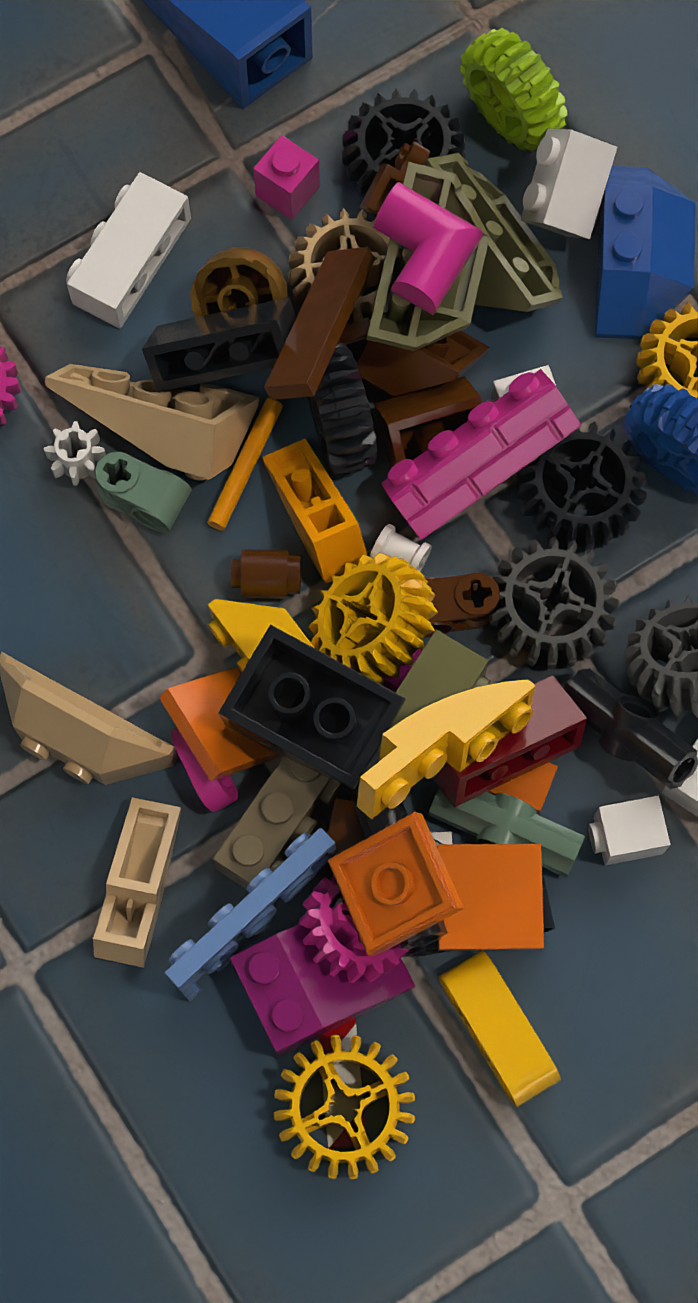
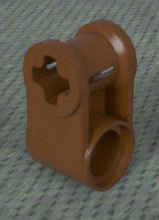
[424,573,499,638]

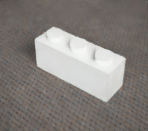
[66,172,191,329]

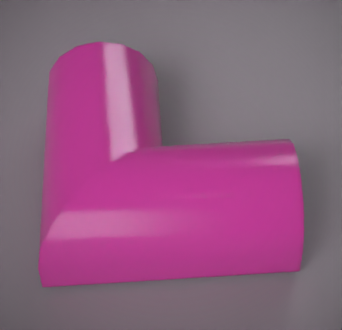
[373,182,483,315]

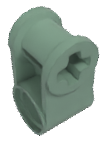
[95,452,192,533]

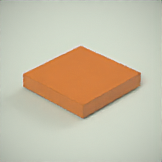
[159,667,281,781]
[328,812,464,956]
[437,844,544,950]

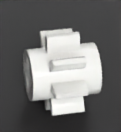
[44,421,106,486]

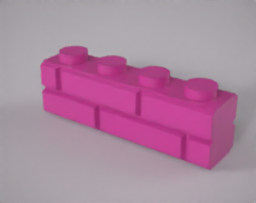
[381,369,582,540]

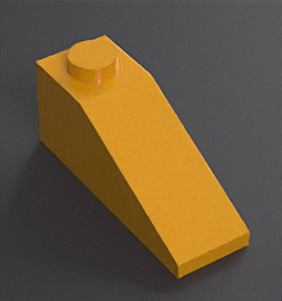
[262,438,368,584]

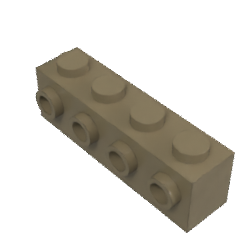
[213,757,343,889]

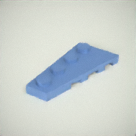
[165,828,337,1002]

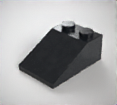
[218,624,406,790]

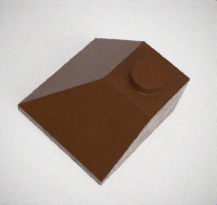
[357,331,490,396]

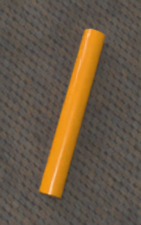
[207,398,283,531]

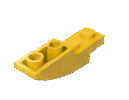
[357,679,536,819]

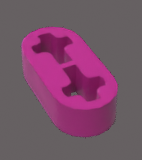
[171,727,238,813]

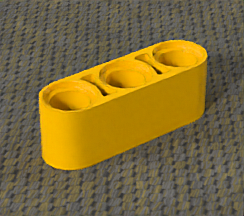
[438,950,561,1107]

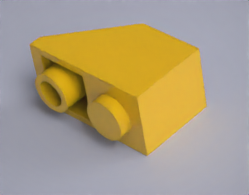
[207,599,314,672]

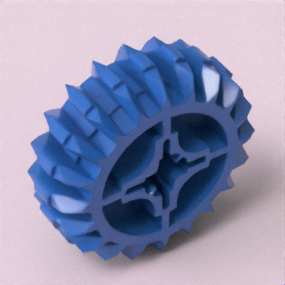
[622,384,698,496]

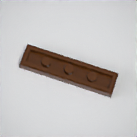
[264,246,375,400]

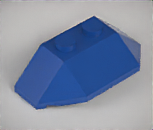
[595,166,695,340]

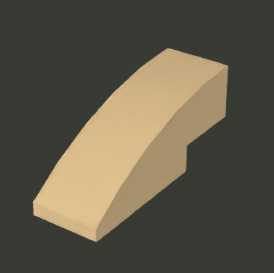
[93,797,181,968]

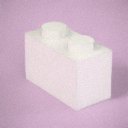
[520,129,617,239]

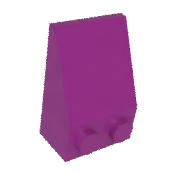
[230,924,416,1058]

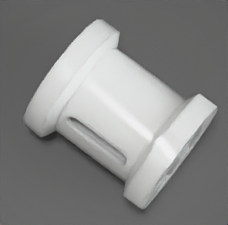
[369,524,432,572]

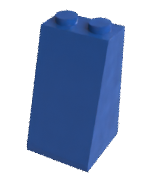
[142,0,313,109]

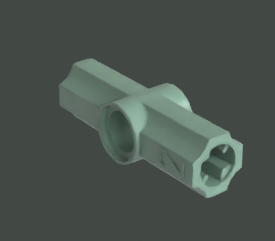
[428,787,585,878]

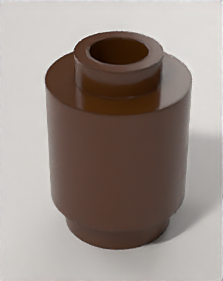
[231,549,301,599]

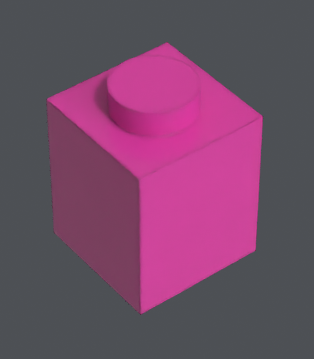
[253,135,320,220]

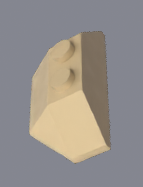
[0,652,178,785]

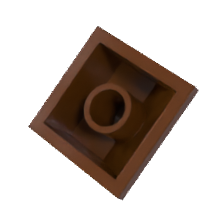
[374,376,482,467]

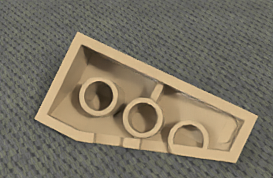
[45,364,259,480]

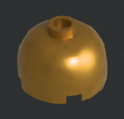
[190,247,287,317]

